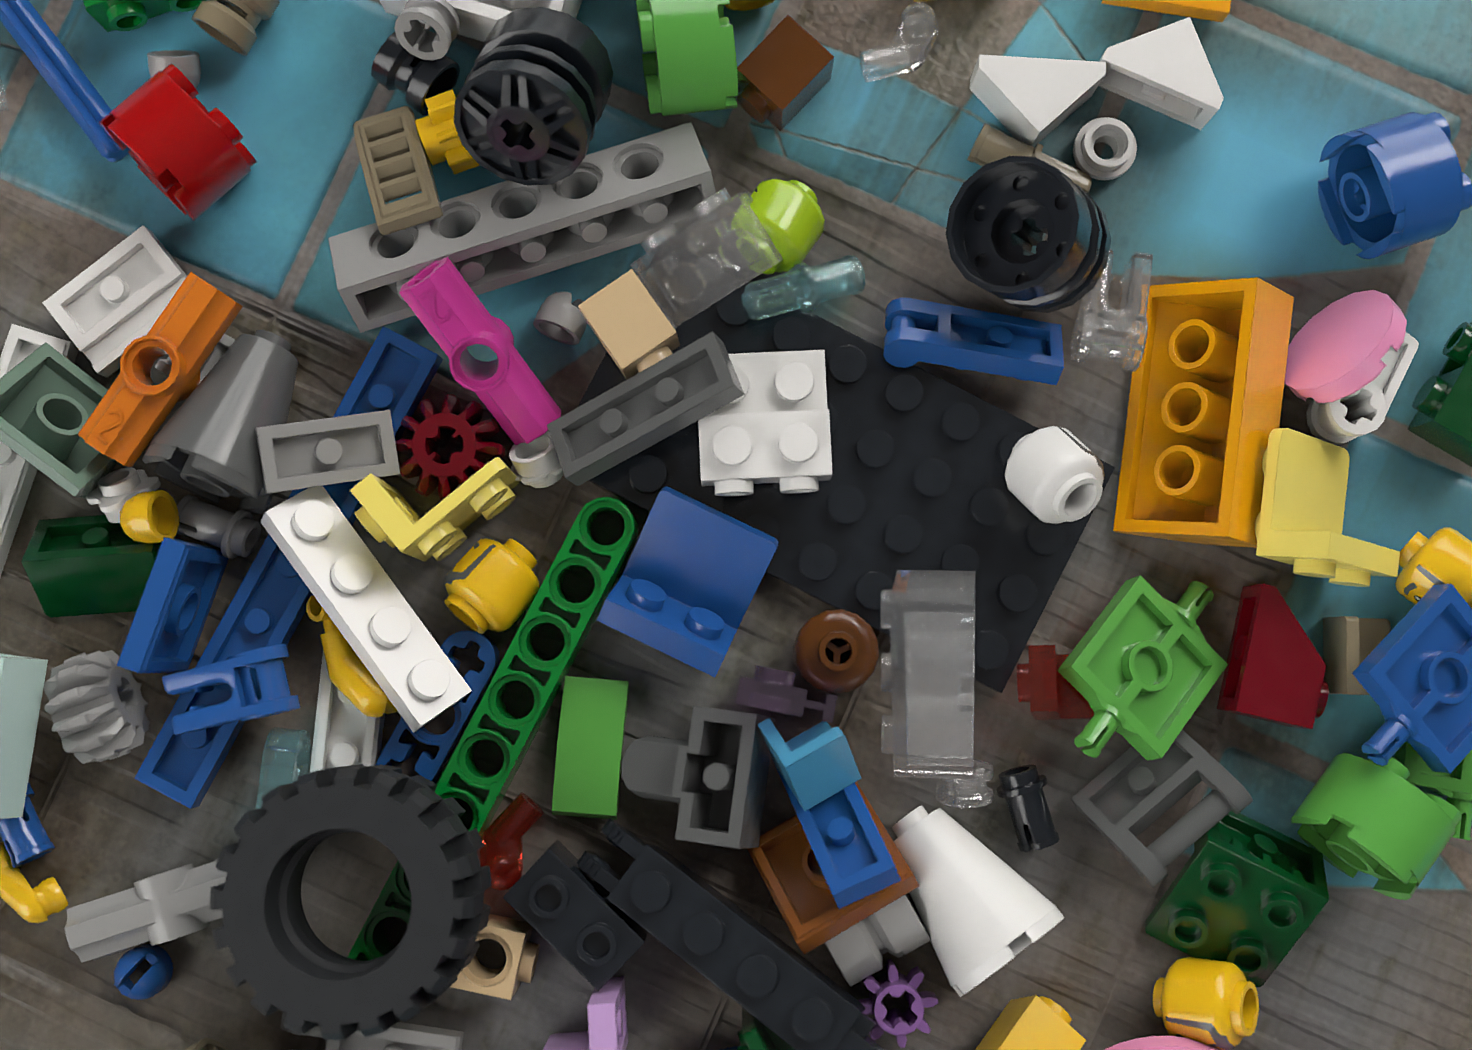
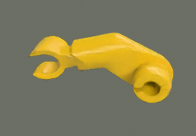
[306,595,397,718]
[0,842,69,923]

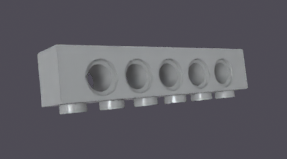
[328,122,722,333]

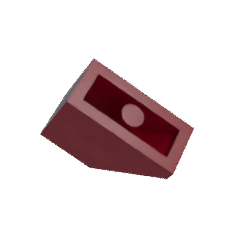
[1216,584,1329,729]

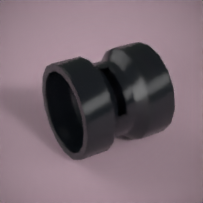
[371,32,460,116]

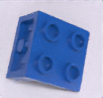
[597,487,778,677]

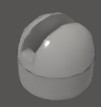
[147,50,201,88]
[533,291,587,345]

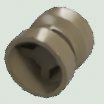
[192,0,280,56]

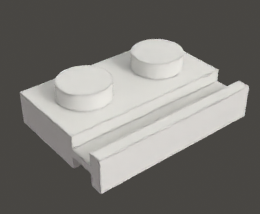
[42,225,187,378]

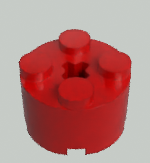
[99,64,257,221]

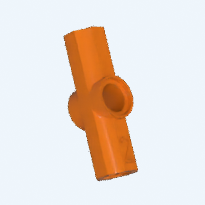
[78,271,243,467]

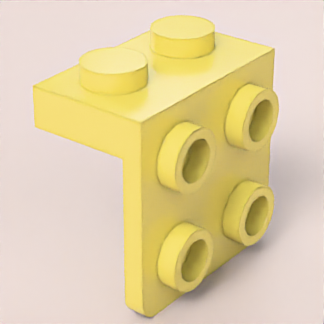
[1255,428,1400,587]
[350,457,520,562]

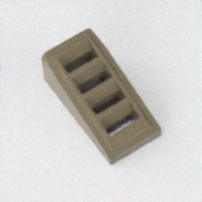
[353,106,443,235]

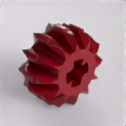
[395,394,505,501]

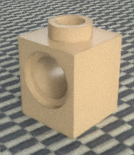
[578,269,680,379]
[450,914,540,1000]

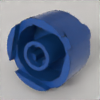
[1318,112,1472,259]

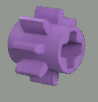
[858,959,938,1048]

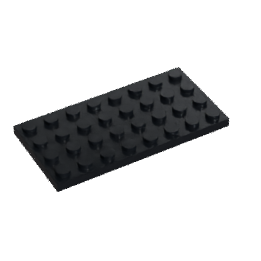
[578,239,1115,693]

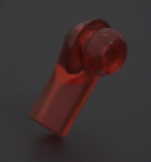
[480,792,544,891]

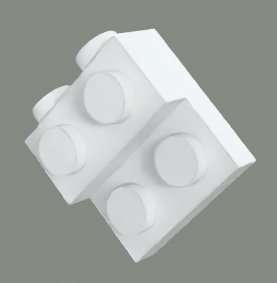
[698,350,832,496]

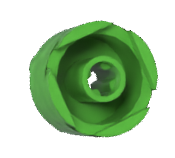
[635,0,738,116]
[1291,752,1461,900]

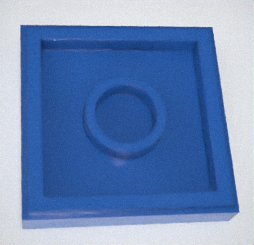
[116,537,229,673]

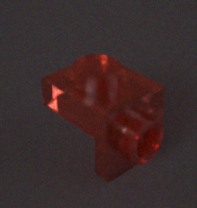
[1017,645,1094,720]

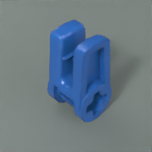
[162,644,301,735]

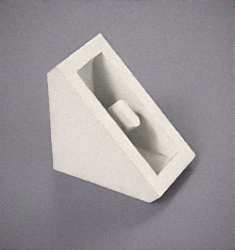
[1099,17,1224,130]
[970,55,1106,147]

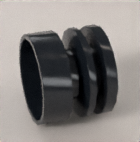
[454,7,613,186]
[945,156,1111,313]

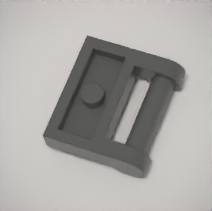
[1071,729,1253,888]

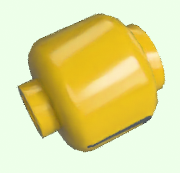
[1395,527,1472,608]
[444,538,540,634]
[1153,957,1259,1050]

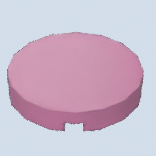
[1284,290,1407,403]

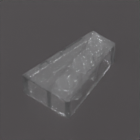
[881,570,975,779]

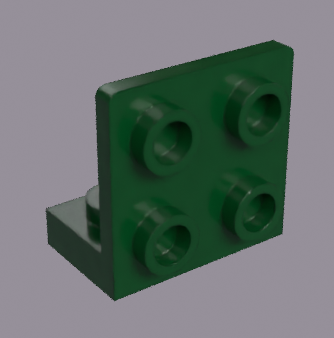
[1145,811,1329,988]

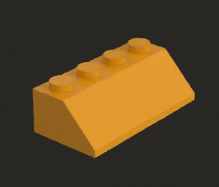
[1113,277,1294,548]

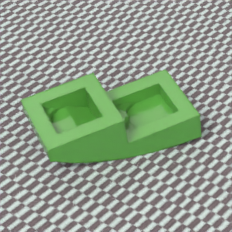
[552,676,629,820]

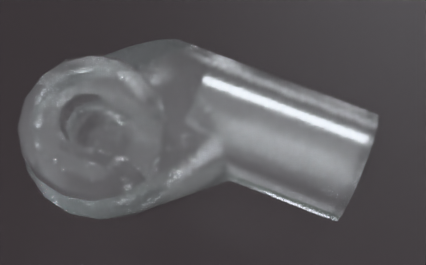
[860,2,939,83]

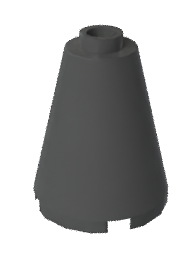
[142,330,299,514]

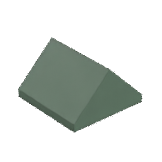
[0,342,118,498]

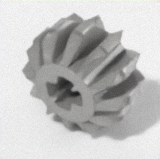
[44,650,150,764]

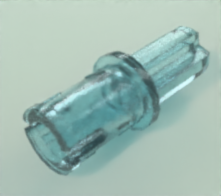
[741,255,865,320]

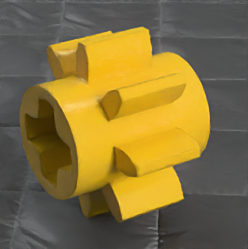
[415,89,480,175]

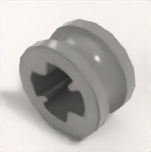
[394,0,461,61]

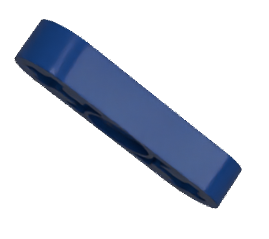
[375,630,500,783]

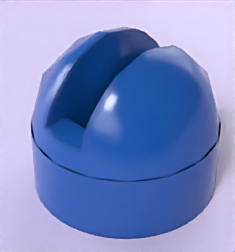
[114,944,173,1000]

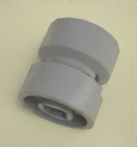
[825,895,930,987]

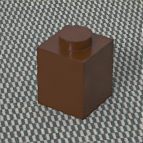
[737,15,834,131]

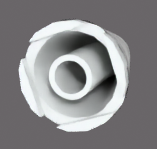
[891,805,1064,997]

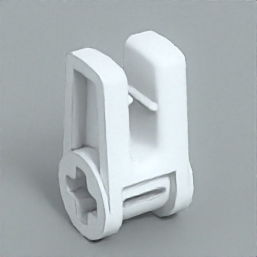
[1306,332,1419,445]

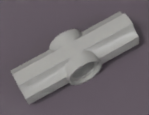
[64,859,227,963]

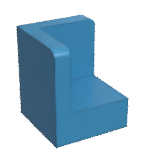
[757,718,862,811]

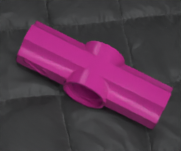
[399,257,561,446]

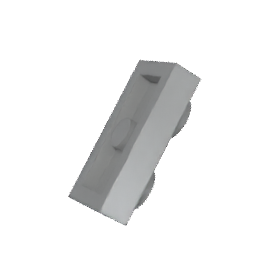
[255,410,400,494]

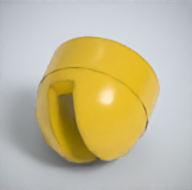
[120,490,179,544]

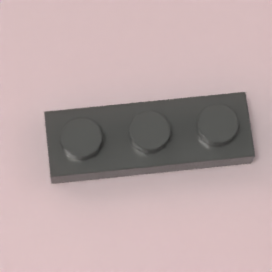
[547,331,745,487]

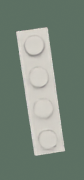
[260,486,472,733]

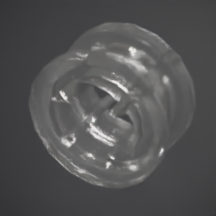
[935,758,994,808]

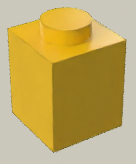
[975,995,1086,1050]

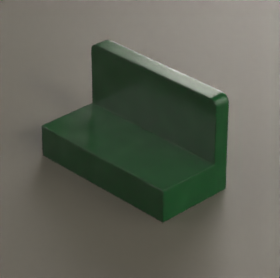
[21,515,162,618]

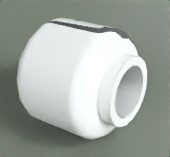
[1005,426,1104,524]

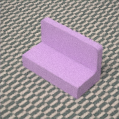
[543,976,628,1050]

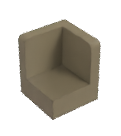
[1323,616,1391,695]

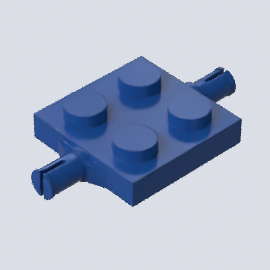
[1352,584,1472,773]

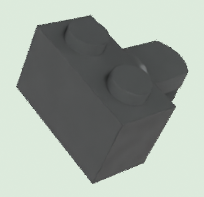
[621,706,775,849]

